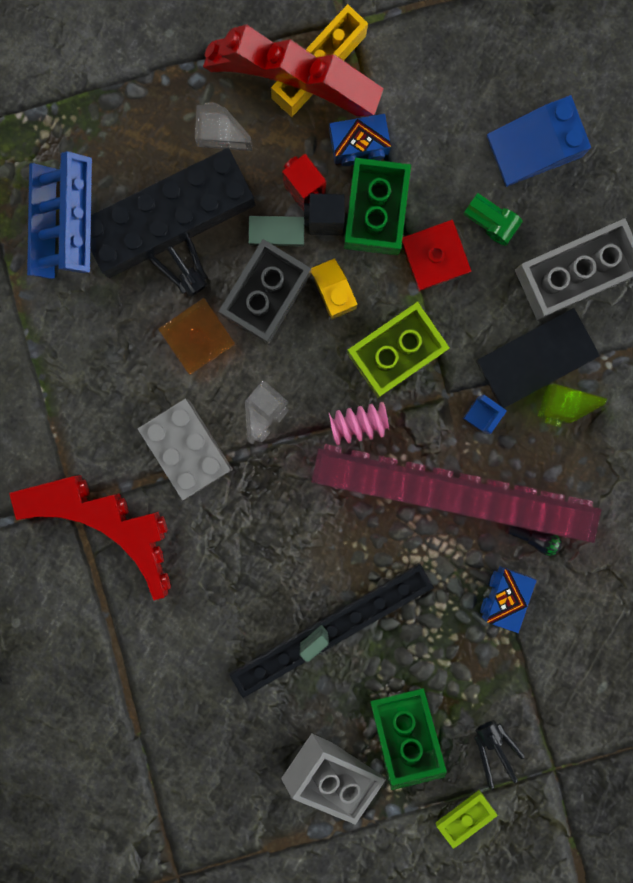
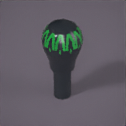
[508,524,562,556]

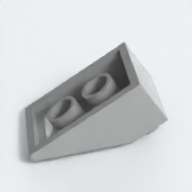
[281,733,386,825]

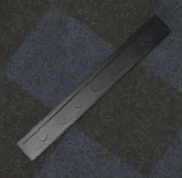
[229,563,434,698]

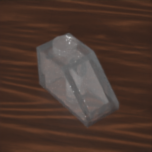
[194,102,253,151]

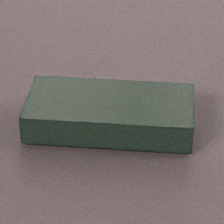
[249,216,304,246]
[300,625,329,662]

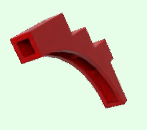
[203,25,384,117]
[9,475,171,601]

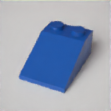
[487,95,592,187]

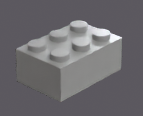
[138,399,233,500]

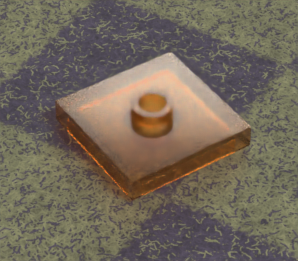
[158,298,236,375]

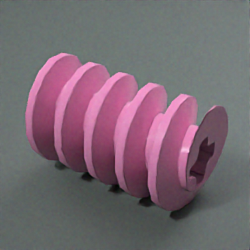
[329,402,389,446]

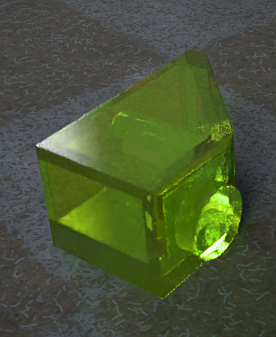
[538,383,607,427]

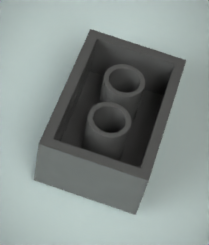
[218,239,311,345]

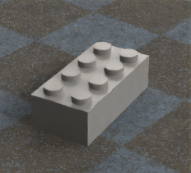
[515,218,633,320]

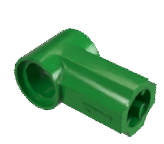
[463,193,523,246]

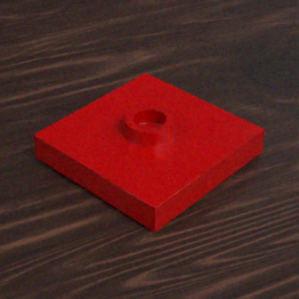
[402,219,471,291]

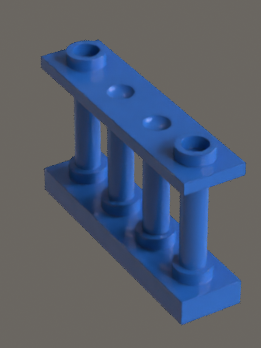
[27,151,92,279]

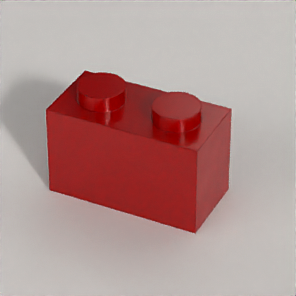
[282,154,326,211]

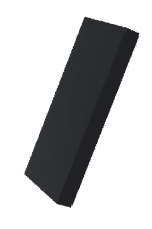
[476,308,600,408]

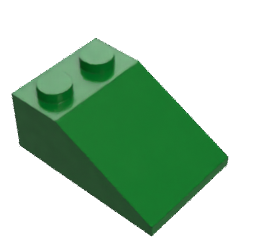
[370,688,447,790]

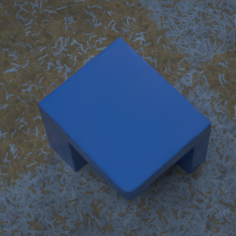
[463,395,507,434]

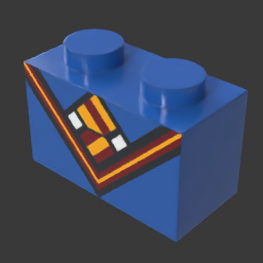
[329,114,391,166]
[480,566,537,633]

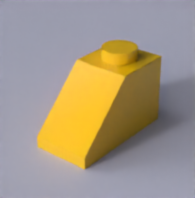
[311,258,358,320]

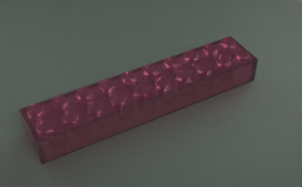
[311,444,602,543]

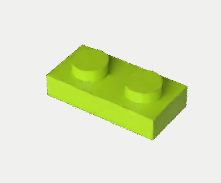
[436,790,498,849]

